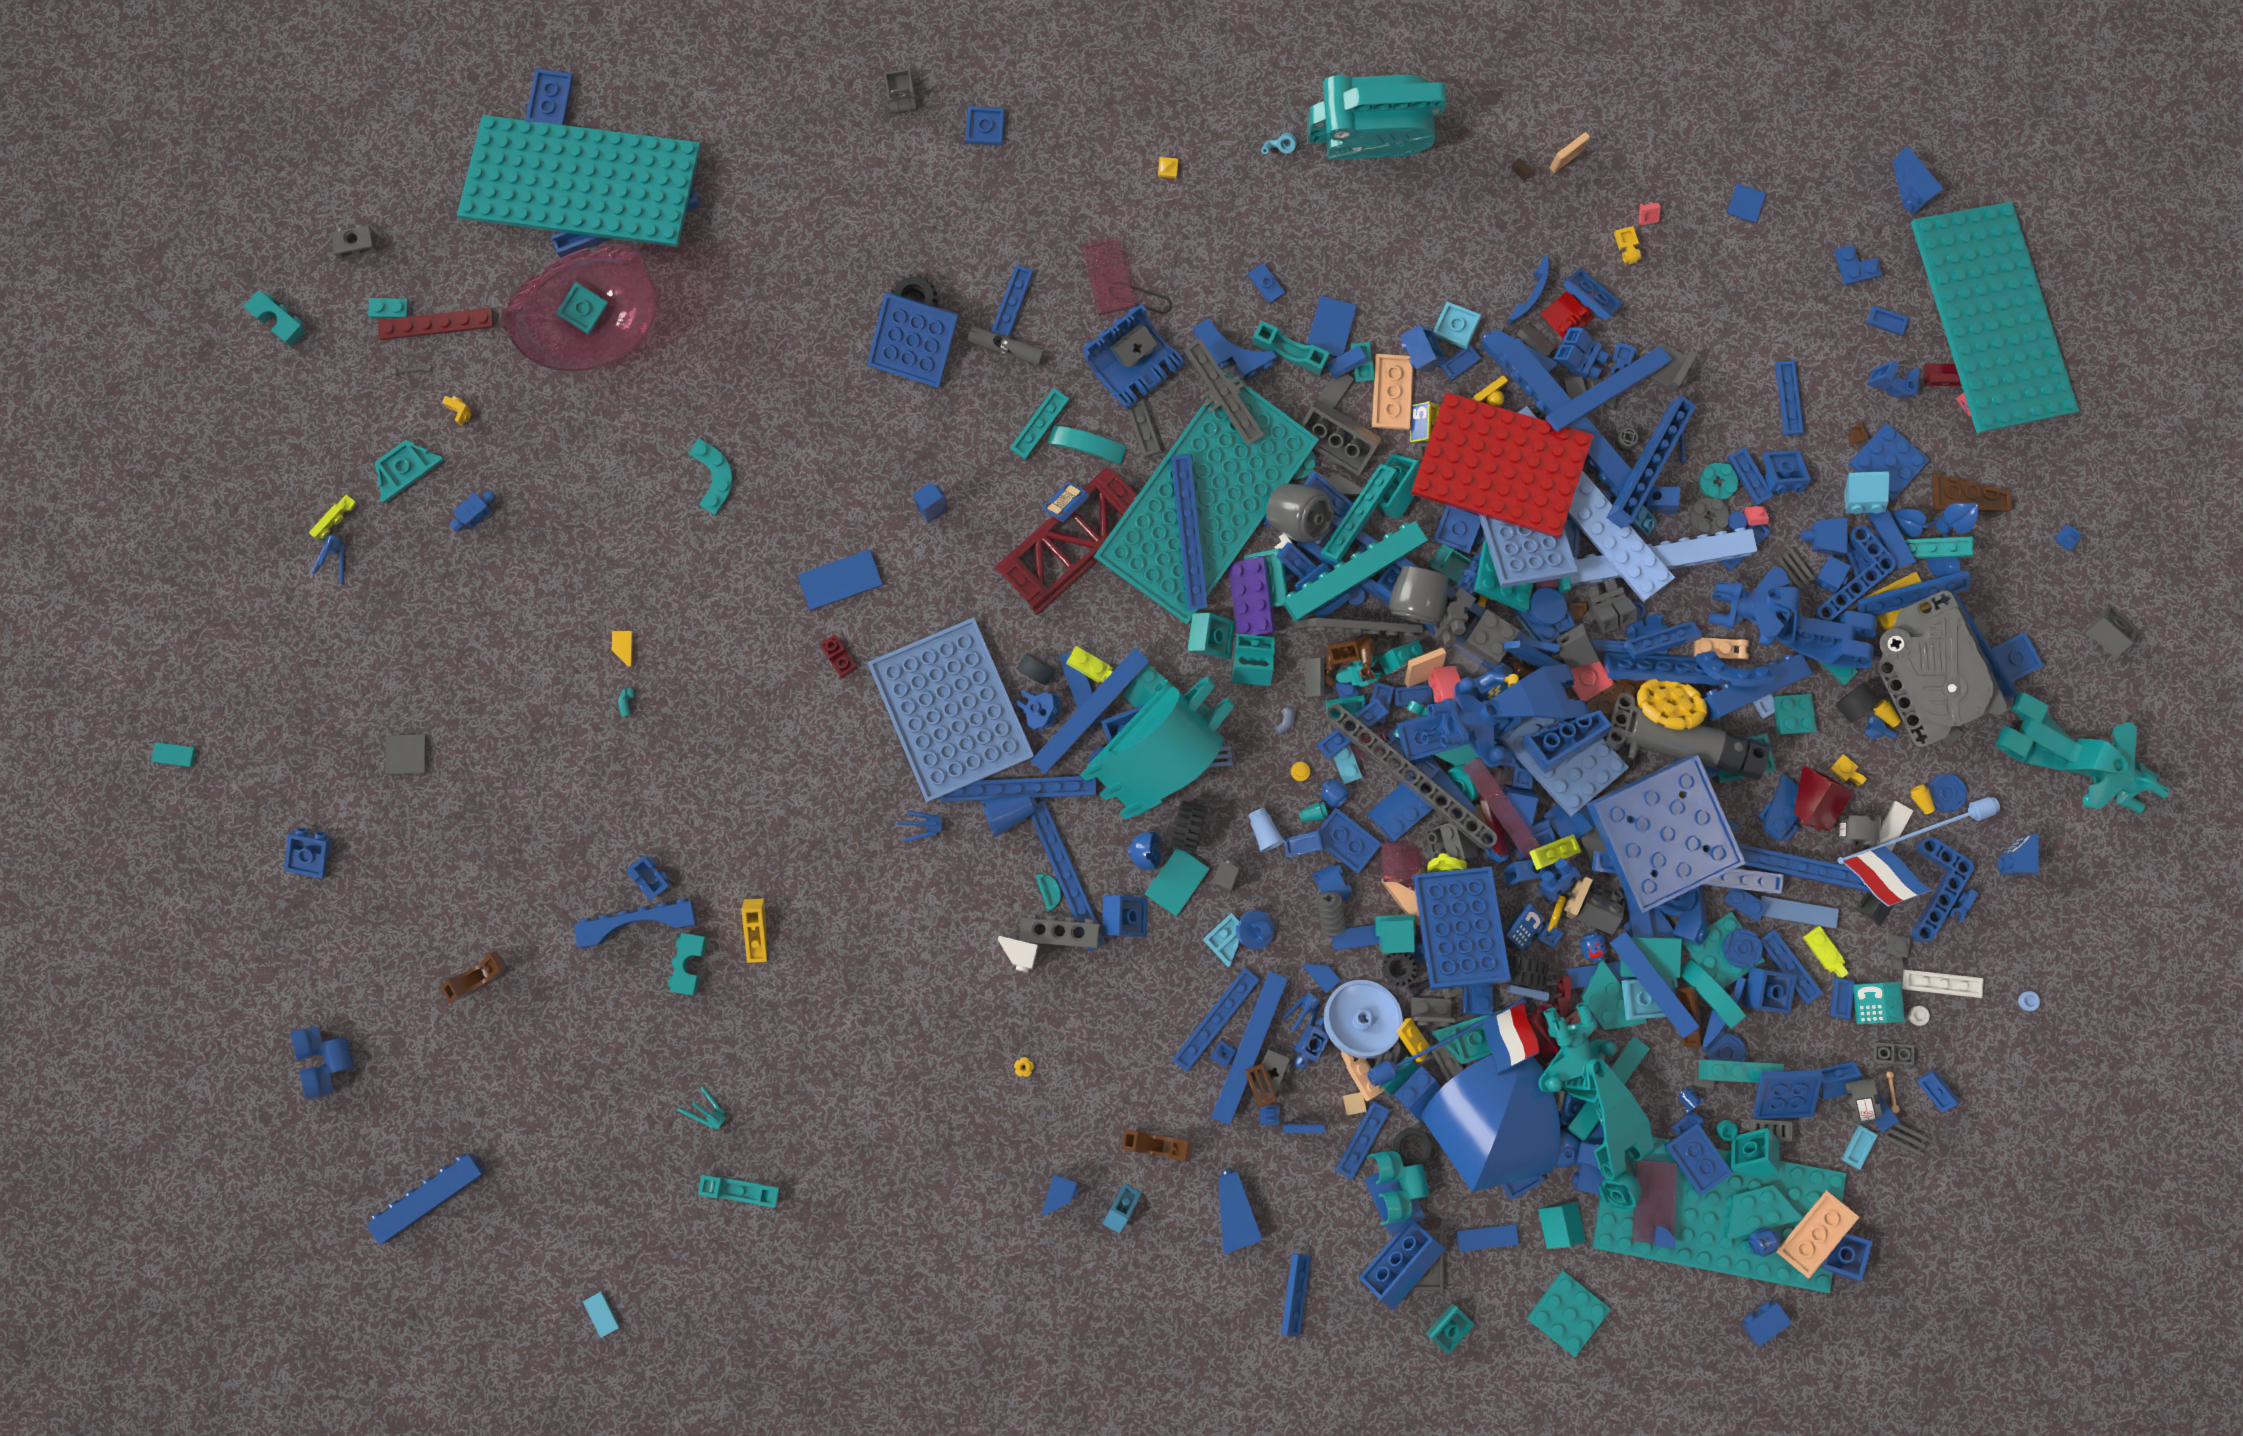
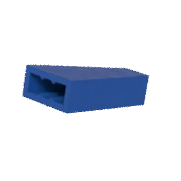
[1480,329,1557,389]
[1218,1168,1262,1254]

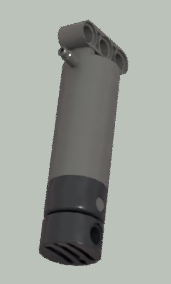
[1605,693,1770,781]

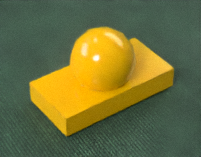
[1472,376,1508,407]

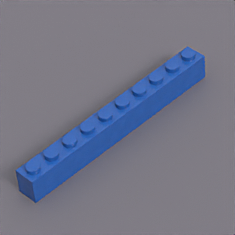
[1497,338,1632,498]

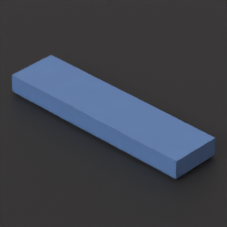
[1759,896,1839,929]

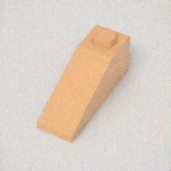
[1381,877,1420,926]

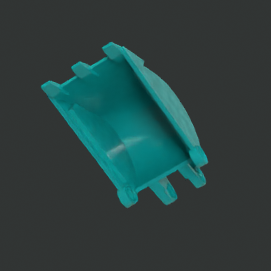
[1080,677,1234,820]

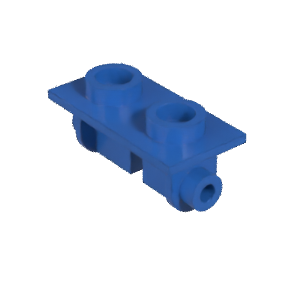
[1624,613,1668,640]

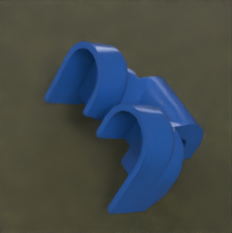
[290,1027,355,1101]

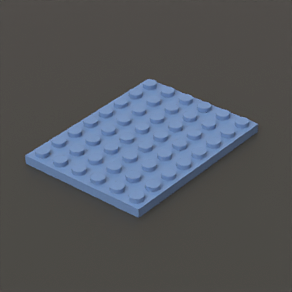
[867,617,1034,803]

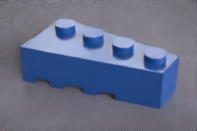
[1521,710,1612,774]

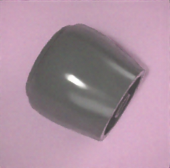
[1266,483,1334,543]
[1389,566,1449,625]

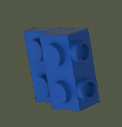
[1762,450,1811,494]
[284,828,332,879]

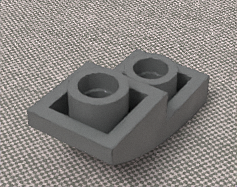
[1873,1043,1914,1065]

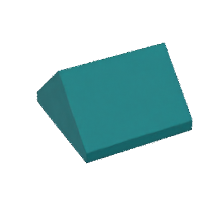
[1538,1201,1586,1249]
[1425,1303,1475,1355]

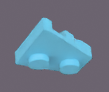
[1203,913,1239,967]

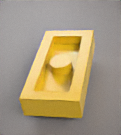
[1396,1018,1430,1062]

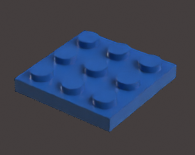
[1848,422,1929,502]
[1753,1070,1823,1120]

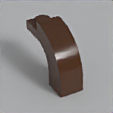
[441,951,506,1003]
[1121,1129,1194,1162]

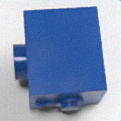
[1814,556,1851,594]

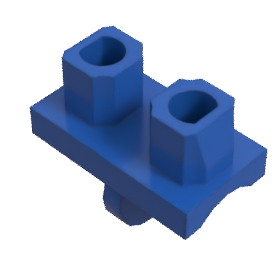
[1455,561,1479,597]

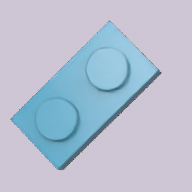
[1333,745,1362,785]

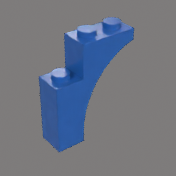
[1192,318,1276,380]

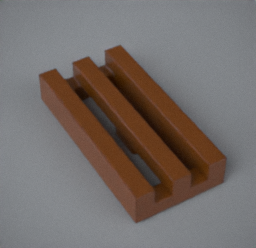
[1244,1063,1278,1108]

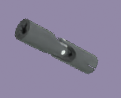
[967,326,1044,366]

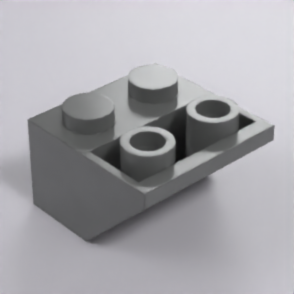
[1424,823,1478,861]
[1576,881,1626,935]

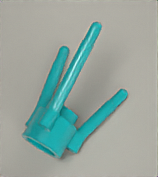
[677,1086,727,1130]

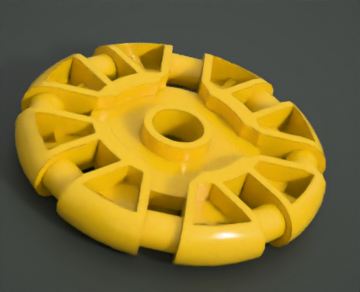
[1637,679,1707,730]

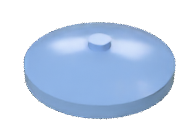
[1324,980,1403,1058]

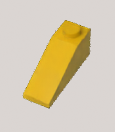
[741,898,767,963]

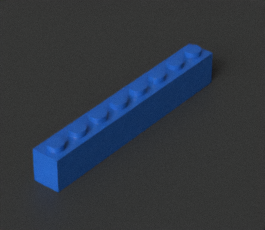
[1606,395,1696,529]

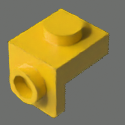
[442,396,471,426]

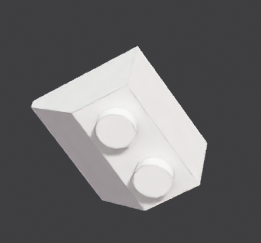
[998,936,1038,973]

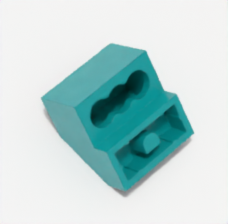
[1232,634,1275,686]

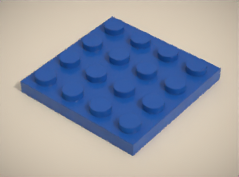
[867,292,959,388]

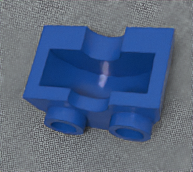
[625,856,670,901]
[1312,864,1352,902]

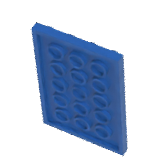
[1413,867,1511,990]

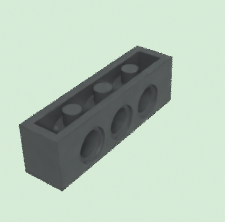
[1019,914,1101,948]

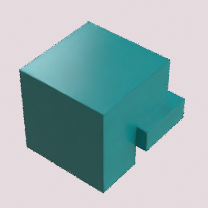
[1375,914,1416,953]

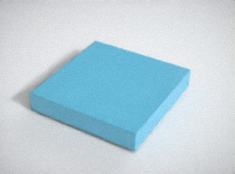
[1433,302,1482,349]

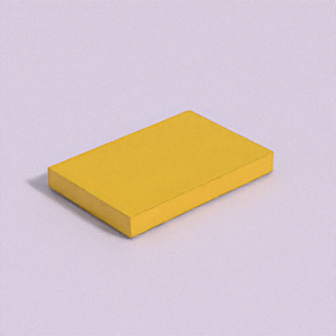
[1865,572,1932,631]

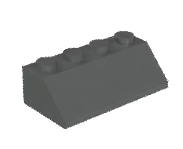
[1301,399,1382,476]

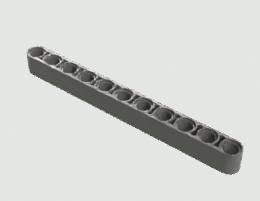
[1326,704,1497,850]

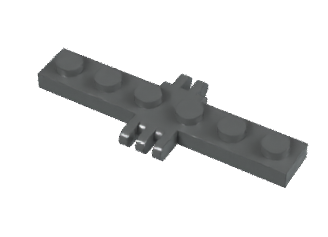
[1183,338,1264,446]

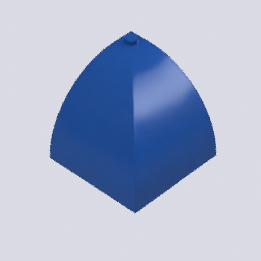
[1421,1055,1560,1192]

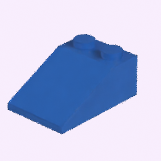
[1892,146,1943,215]

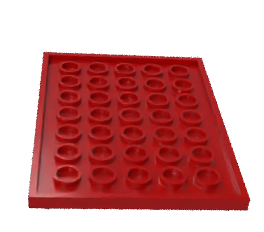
[1411,392,1593,539]

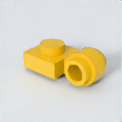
[1614,226,1641,264]

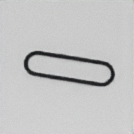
[1109,282,1172,314]

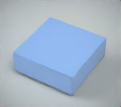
[1753,694,1775,719]

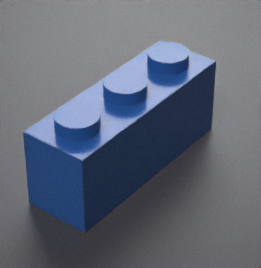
[913,481,947,523]

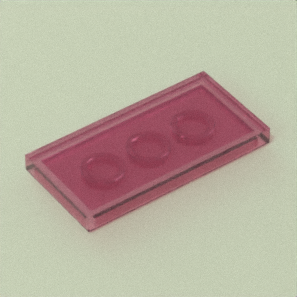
[1081,237,1135,316]
[1632,1160,1677,1243]

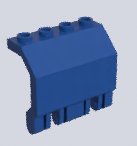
[1083,304,1185,410]

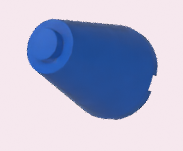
[980,794,1037,838]

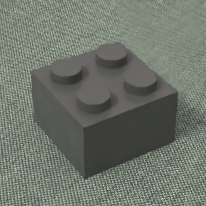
[1462,610,1520,666]

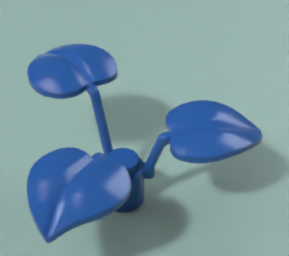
[1892,503,1978,578]

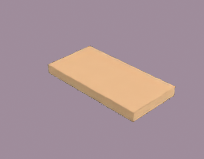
[1372,354,1413,430]
[1776,1190,1859,1279]

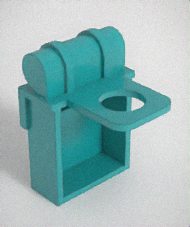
[1428,544,1472,585]

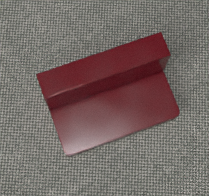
[1923,363,1962,386]

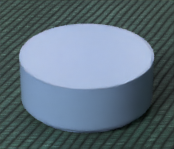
[2018,991,2040,1011]

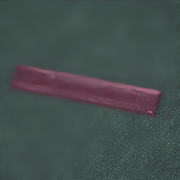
[1462,756,1541,860]

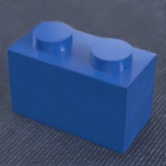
[1741,1301,1792,1346]

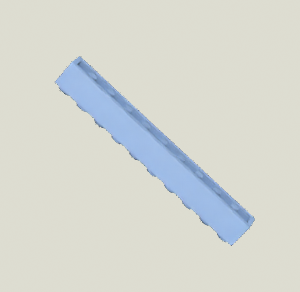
[1570,528,1757,587]

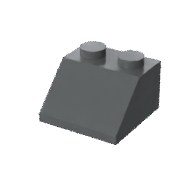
[2086,604,2138,658]

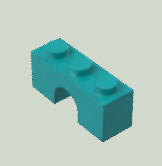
[243,290,306,347]
[668,933,707,996]

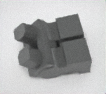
[1586,578,1637,634]
[1433,587,1476,646]

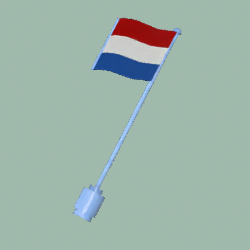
[1838,797,2000,907]

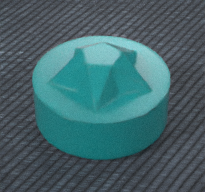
[1716,1120,1738,1141]

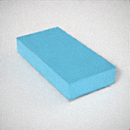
[1841,1125,1878,1170]
[583,1291,620,1338]

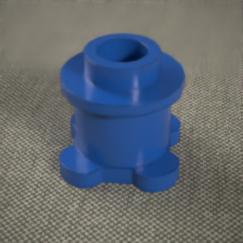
[1678,1087,1705,1114]

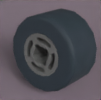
[1017,653,1055,685]

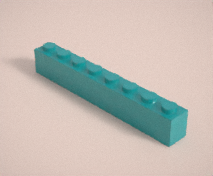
[1283,521,1428,623]

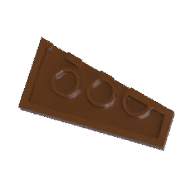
[1932,472,2012,512]

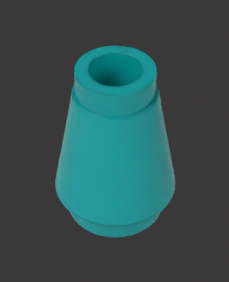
[1298,801,1328,823]

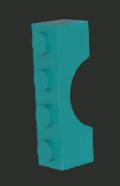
[1252,320,1330,376]
[1698,1060,1784,1083]

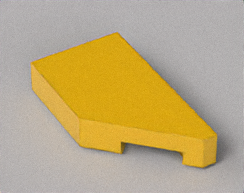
[612,631,633,667]

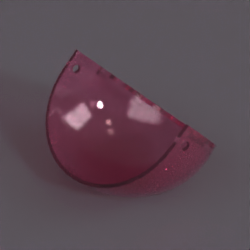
[501,244,658,371]

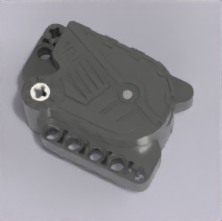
[1878,590,2007,747]

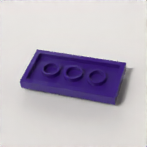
[1229,556,1275,636]

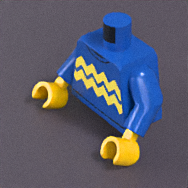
[1473,667,1519,702]

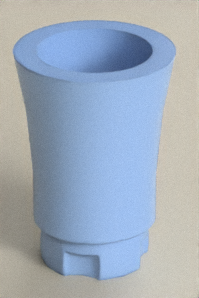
[1248,808,1285,853]

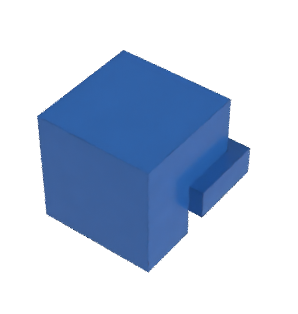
[1496,785,1538,828]

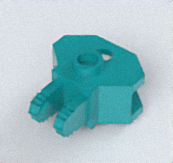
[1336,656,1383,687]

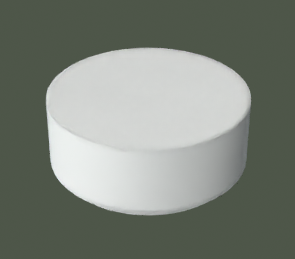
[1908,1006,1930,1026]

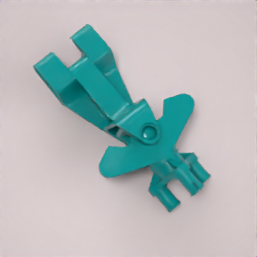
[1994,692,2170,814]
[1539,1002,1654,1181]

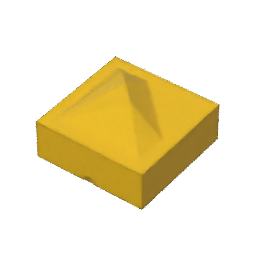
[1158,157,1178,179]

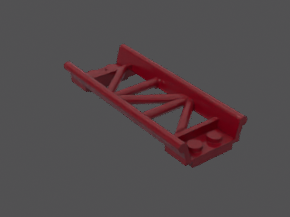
[993,468,1137,615]

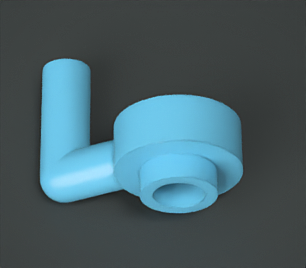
[1261,133,1297,154]

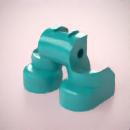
[1366,1151,1430,1226]

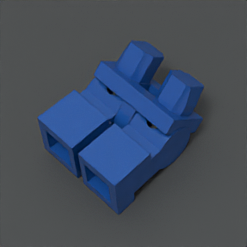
[1554,328,1609,380]
[1537,858,1581,905]

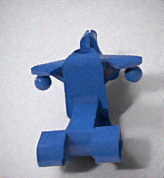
[1708,567,1877,669]
[1421,664,1590,768]

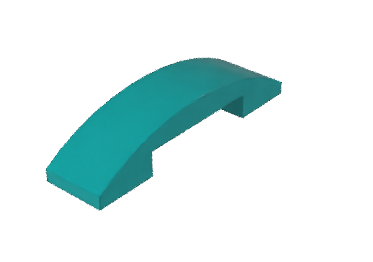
[1048,425,1126,465]
[1680,960,1746,1030]
[698,1175,779,1208]

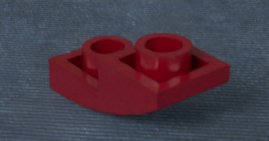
[819,634,858,679]
[1552,976,1571,1017]

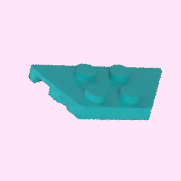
[375,440,444,504]
[1580,960,1647,1030]
[1432,1009,1503,1064]
[1726,1185,1802,1239]

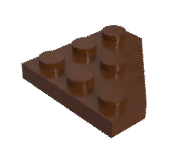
[1586,679,1649,724]

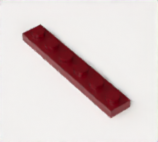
[378,308,494,341]

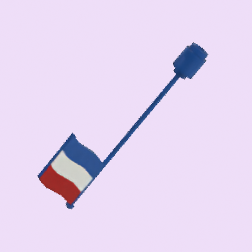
[1367,998,1539,1087]

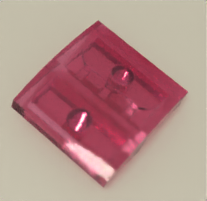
[1380,844,1421,885]

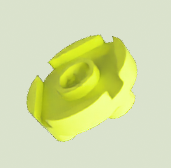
[1427,853,1467,873]

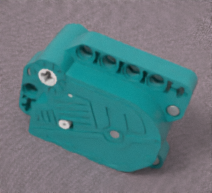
[1307,74,1447,160]

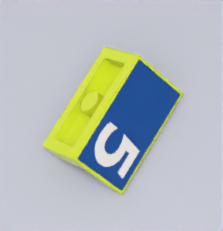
[1410,402,1441,443]

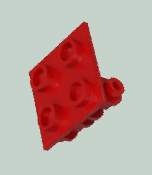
[1540,291,1593,339]

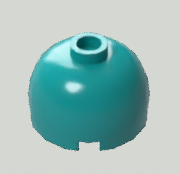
[1599,1172,1641,1212]

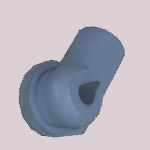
[1275,707,1295,735]

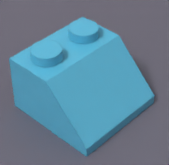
[1844,472,1889,514]

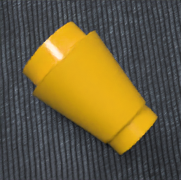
[1872,699,1901,727]
[1910,784,1935,814]

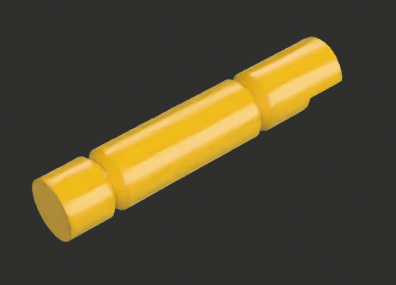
[1547,896,1566,932]

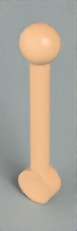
[1886,1071,1899,1113]

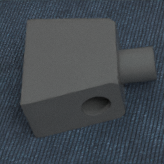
[1550,623,1599,669]

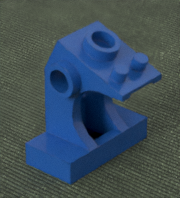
[1867,360,1921,398]

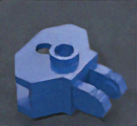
[1015,689,1061,730]

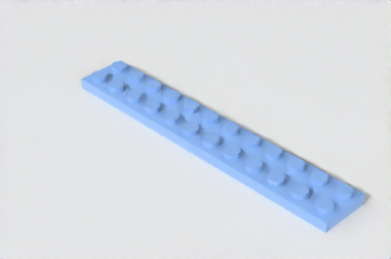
[1518,406,1675,602]

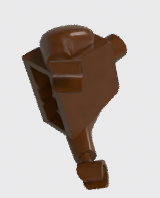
[1324,634,1376,686]

